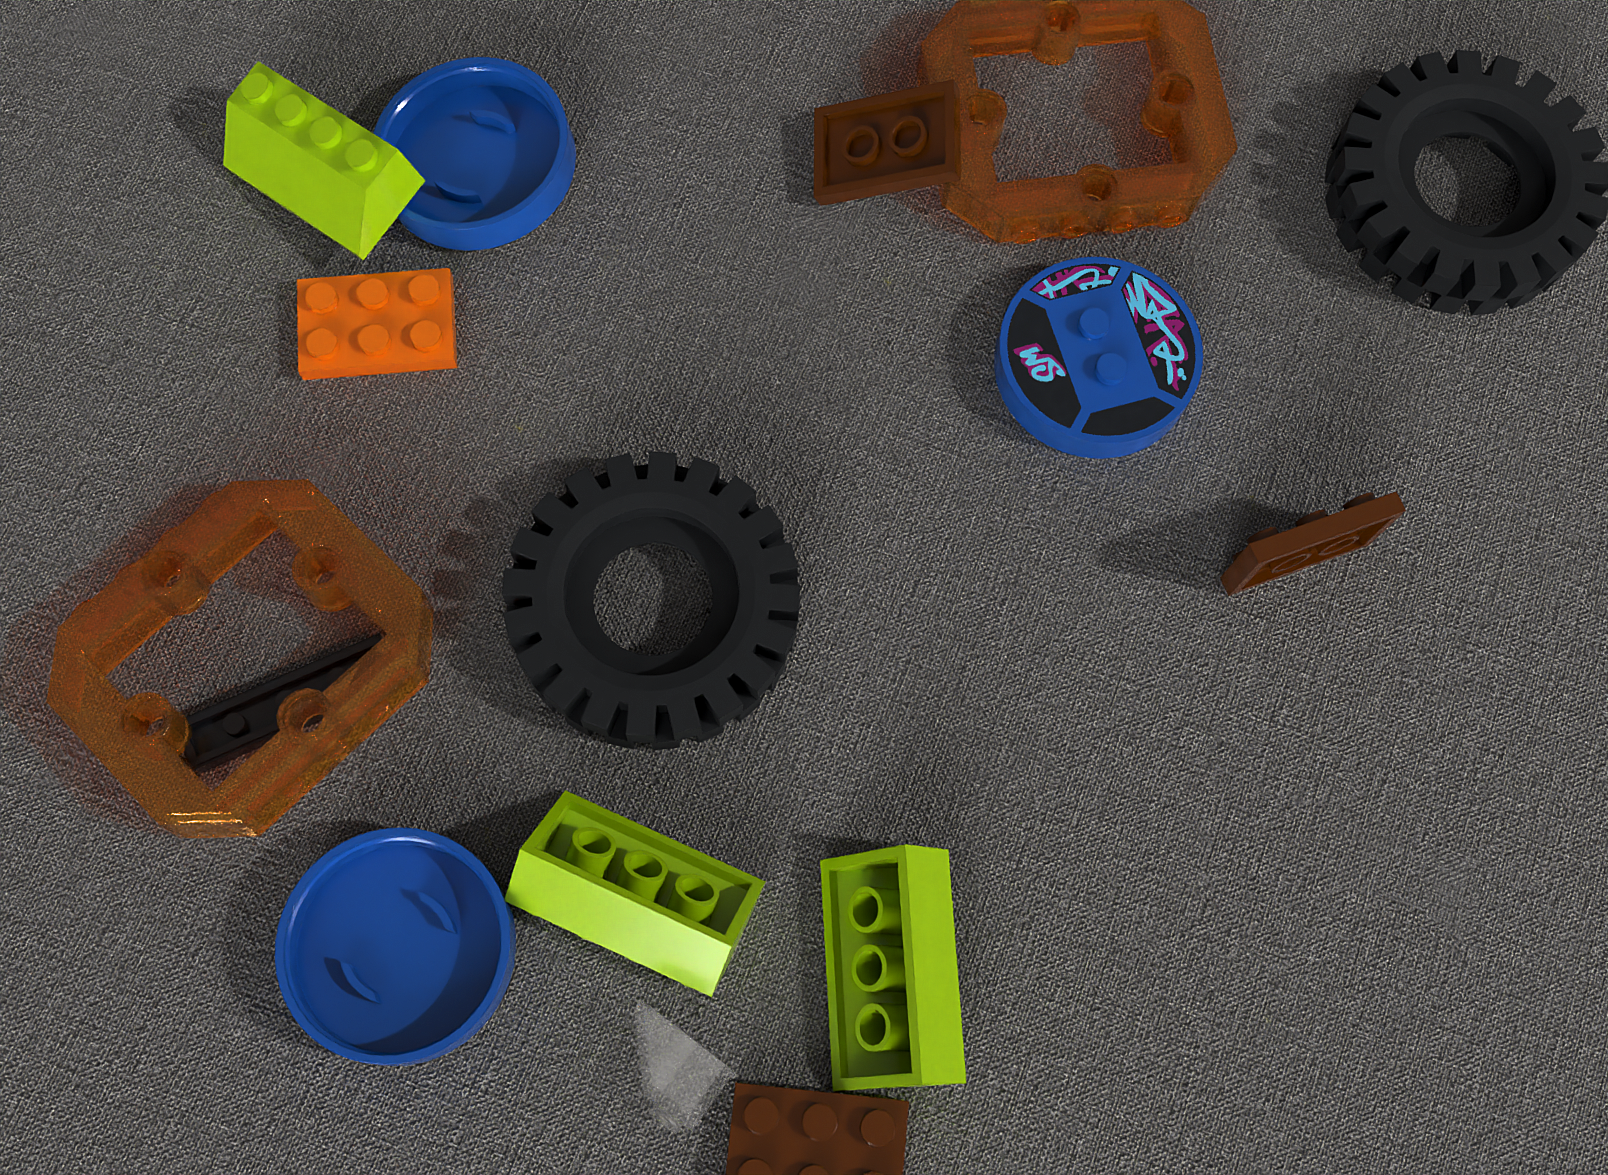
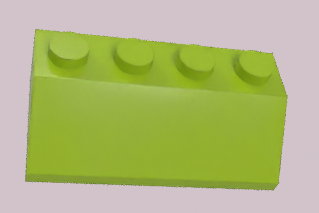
[223,61,425,260]
[505,790,766,997]
[820,844,967,1091]

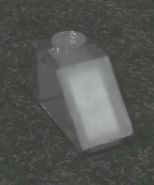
[634,1000,735,1134]

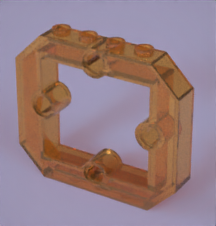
[917,0,1238,244]
[46,479,434,839]

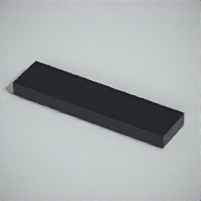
[172,633,403,776]

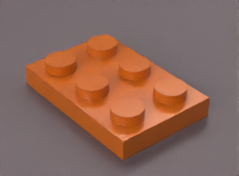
[297,268,457,380]

